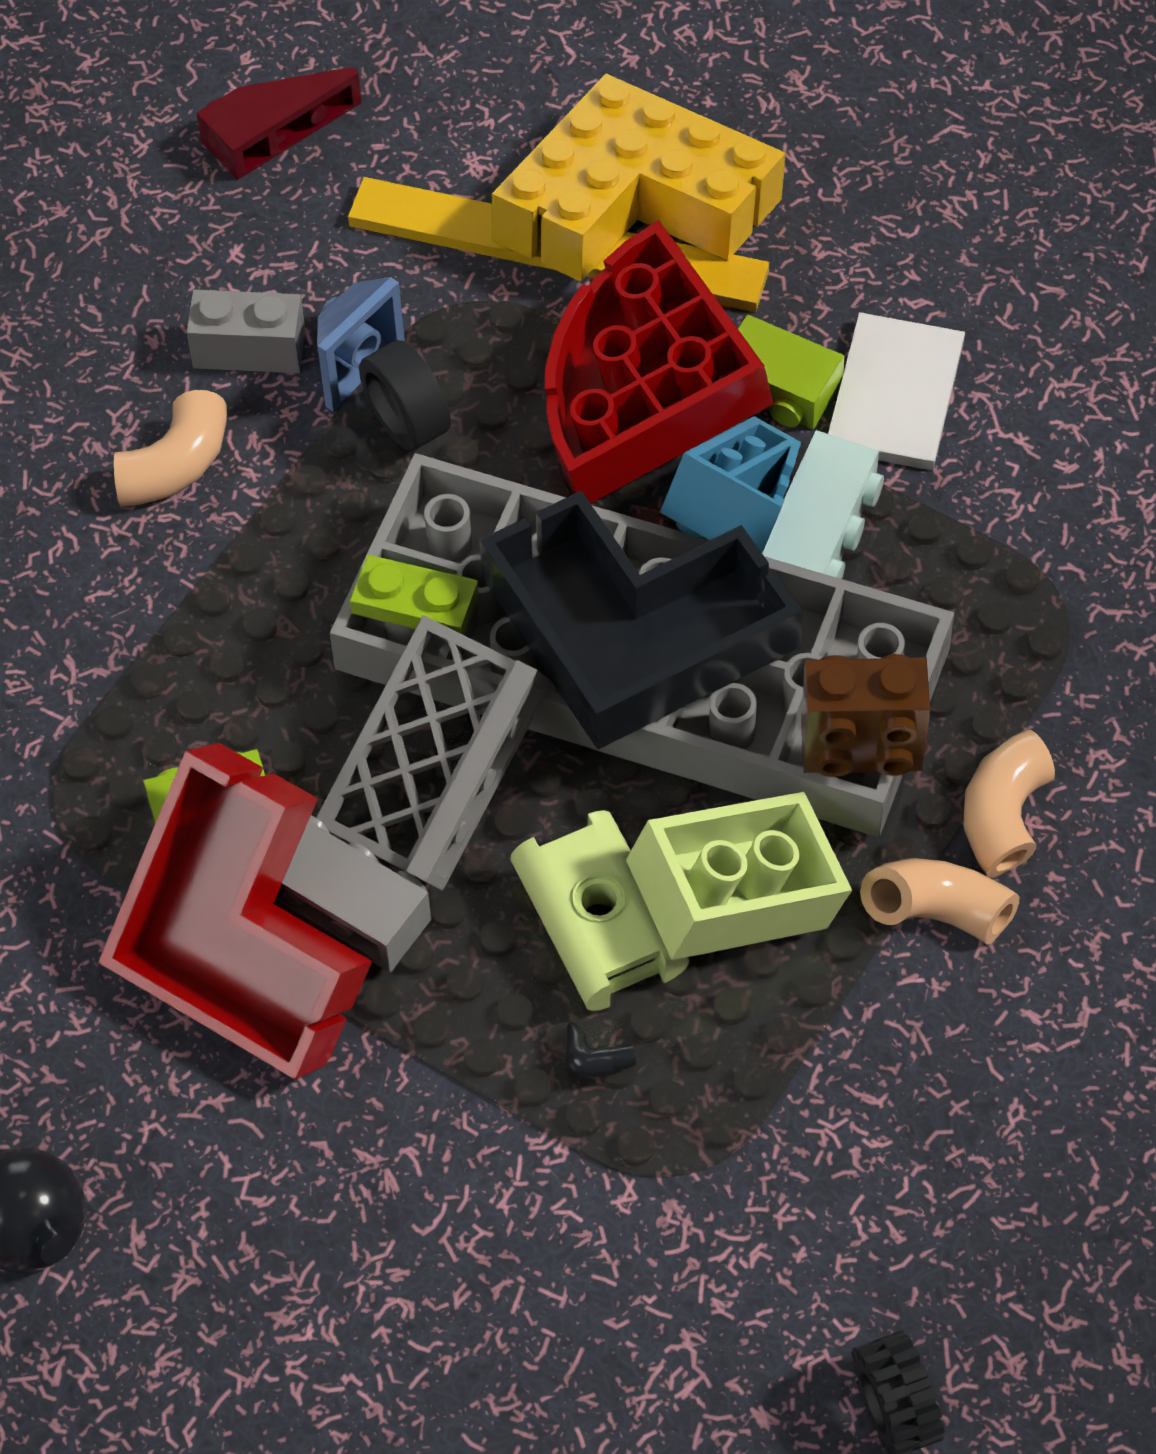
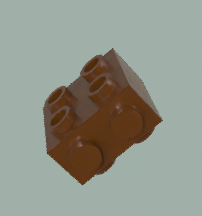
[801,654,930,777]

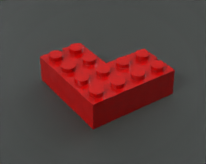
[98,743,372,1079]

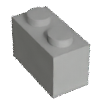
[187,289,306,373]

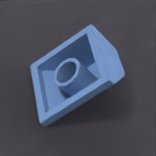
[317,277,405,412]

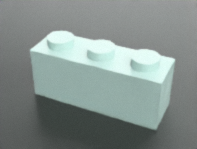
[762,430,884,579]

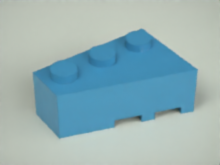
[660,416,801,553]

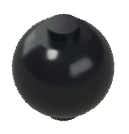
[0,1148,86,1273]

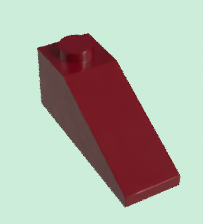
[196,67,362,180]

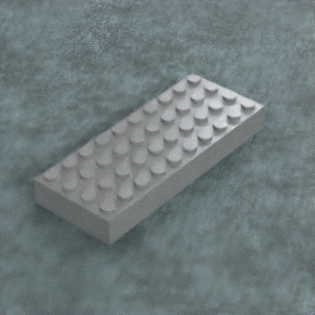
[330,453,954,838]

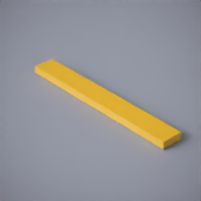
[348,177,769,313]

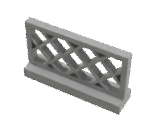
[316,615,552,891]

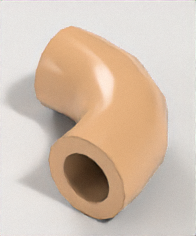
[114,390,227,507]
[964,730,1055,878]
[860,858,1020,945]

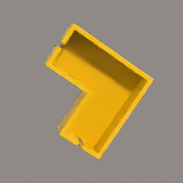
[492,74,786,282]

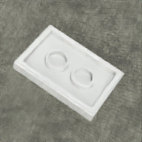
[828,312,965,471]

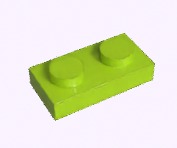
[350,554,479,635]

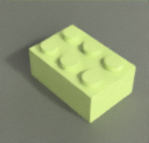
[626,792,852,960]

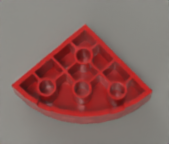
[545,220,773,504]

